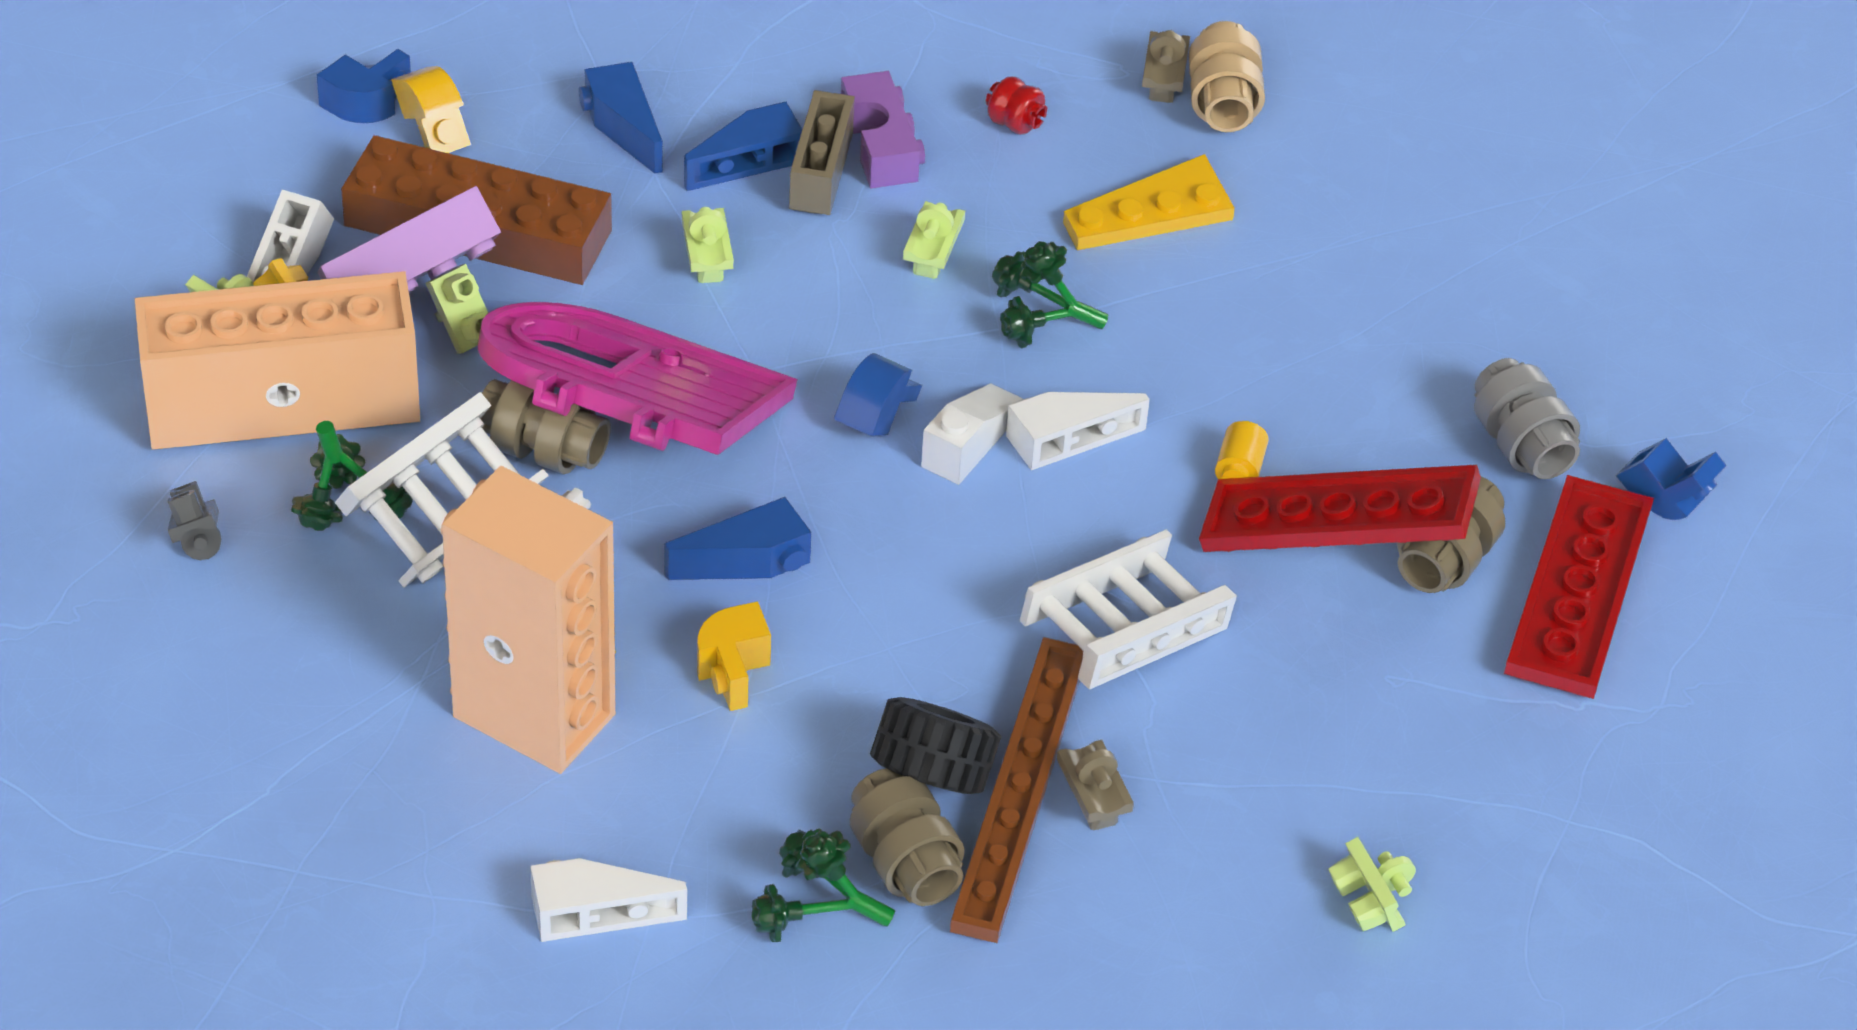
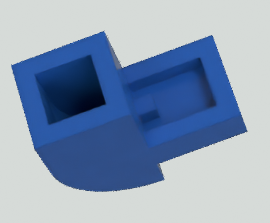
[316,49,411,123]
[834,353,922,436]
[1616,438,1727,520]

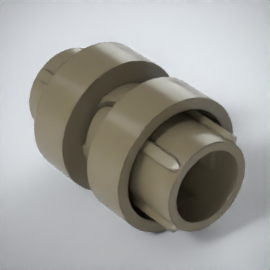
[481,379,611,474]
[1397,476,1505,593]
[850,768,965,906]

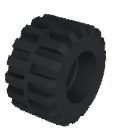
[870,697,1002,794]

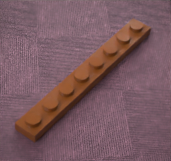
[950,637,1084,943]

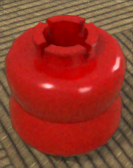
[986,76,1047,135]

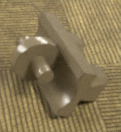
[1142,30,1190,103]
[1057,739,1134,830]

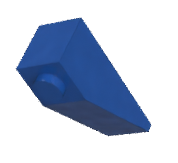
[579,62,663,174]
[684,101,803,191]
[664,497,811,580]

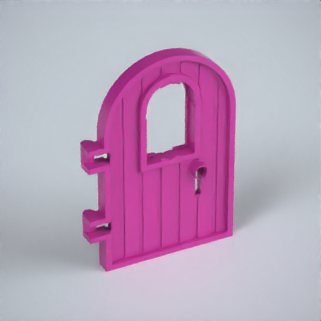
[478,302,797,455]

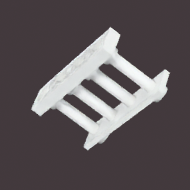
[335,392,549,588]
[1020,529,1237,690]

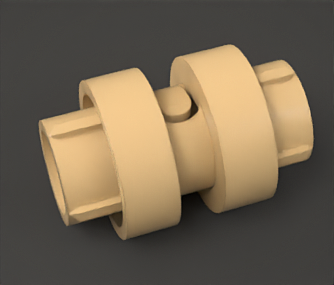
[1189,21,1265,132]

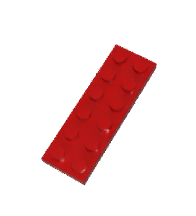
[1199,465,1481,552]
[1504,475,1654,699]

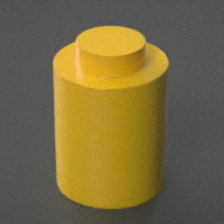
[1215,421,1269,479]

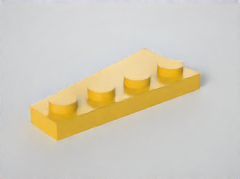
[1063,154,1235,250]

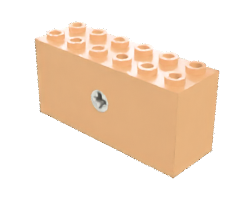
[134,271,420,450]
[441,465,616,774]

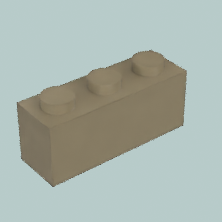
[789,90,855,215]

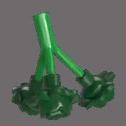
[992,241,1108,349]
[291,421,413,531]
[752,828,895,942]

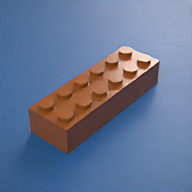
[341,135,612,285]

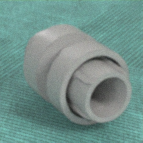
[1474,358,1580,479]

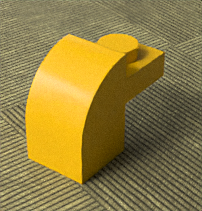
[391,66,471,153]
[697,601,771,711]

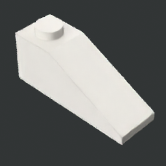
[247,190,334,286]
[921,383,1023,485]
[1006,392,1150,471]
[530,858,687,942]

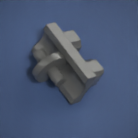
[168,481,222,560]

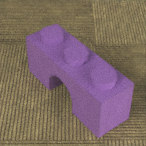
[841,71,925,189]

